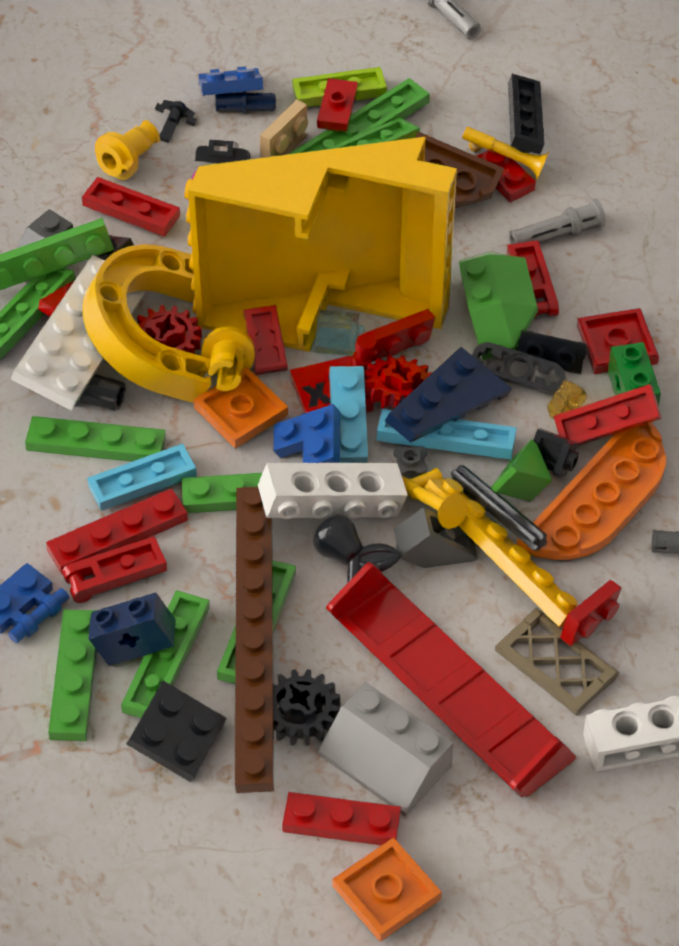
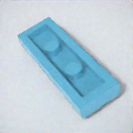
[329,366,368,463]
[87,444,197,511]

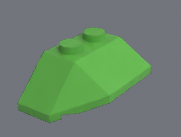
[458,251,538,360]

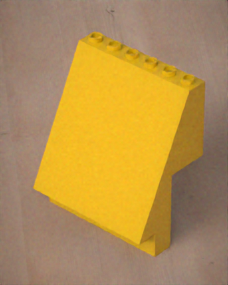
[184,137,457,352]

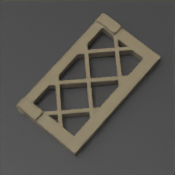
[495,608,619,715]

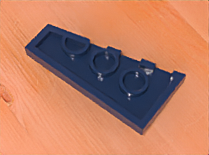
[385,347,512,443]

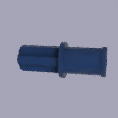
[215,91,276,114]

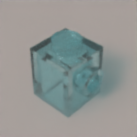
[315,310,365,356]

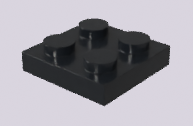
[126,681,227,782]

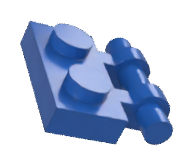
[198,66,264,96]
[0,563,70,643]

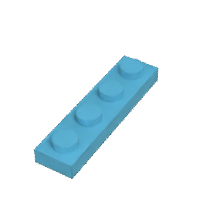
[376,409,517,460]

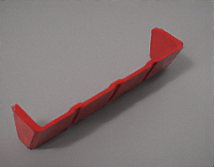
[326,562,576,798]

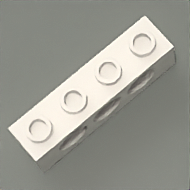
[258,463,408,519]
[583,696,679,772]

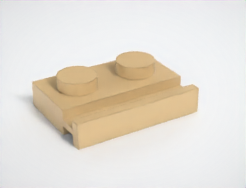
[260,99,308,158]

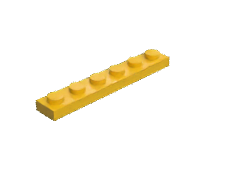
[424,478,578,627]

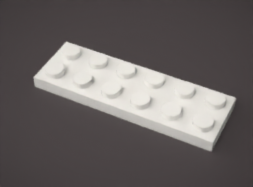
[11,254,147,411]

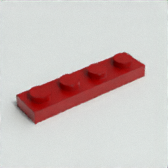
[46,488,188,575]

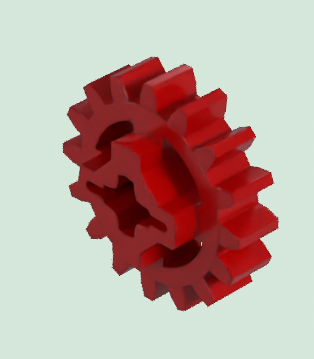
[137,305,202,354]
[364,355,432,409]

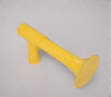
[461,126,549,181]
[401,468,468,529]

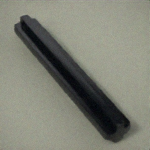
[451,465,548,551]

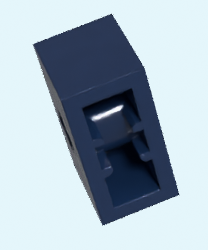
[88,592,176,666]

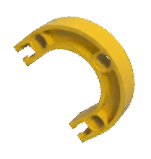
[82,244,211,403]

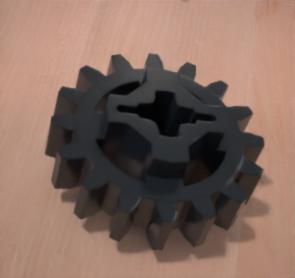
[274,669,341,746]

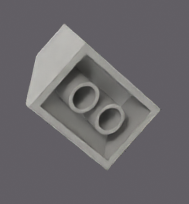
[318,682,453,816]

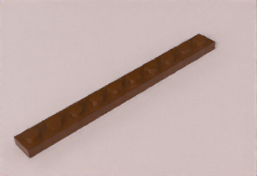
[235,487,274,793]

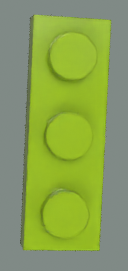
[292,67,387,107]

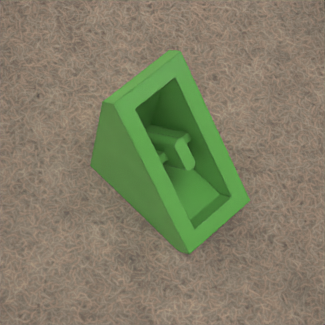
[491,439,552,502]

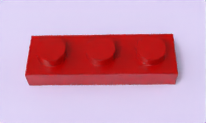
[82,177,180,237]
[553,384,662,446]
[282,792,401,845]

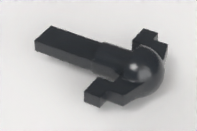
[155,100,197,143]

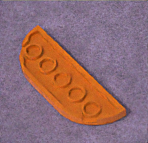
[517,422,666,560]

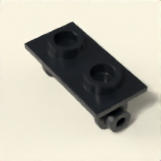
[516,330,588,374]

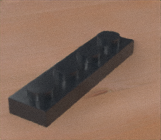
[508,73,545,155]

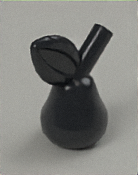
[313,515,401,583]

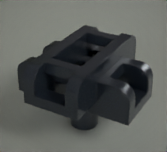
[195,139,251,164]

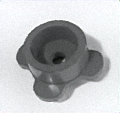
[393,446,428,479]

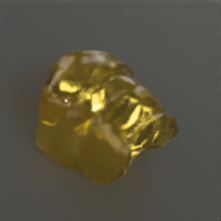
[547,380,587,419]

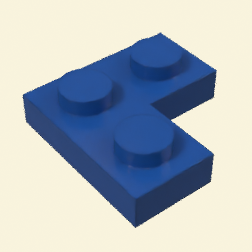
[273,404,340,463]

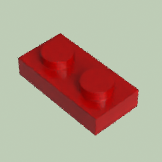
[477,150,536,203]
[560,579,622,646]

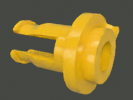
[95,120,160,180]
[201,327,255,391]

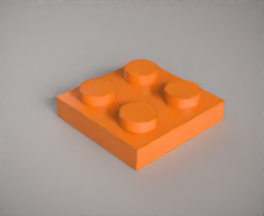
[193,367,288,449]
[332,837,442,942]

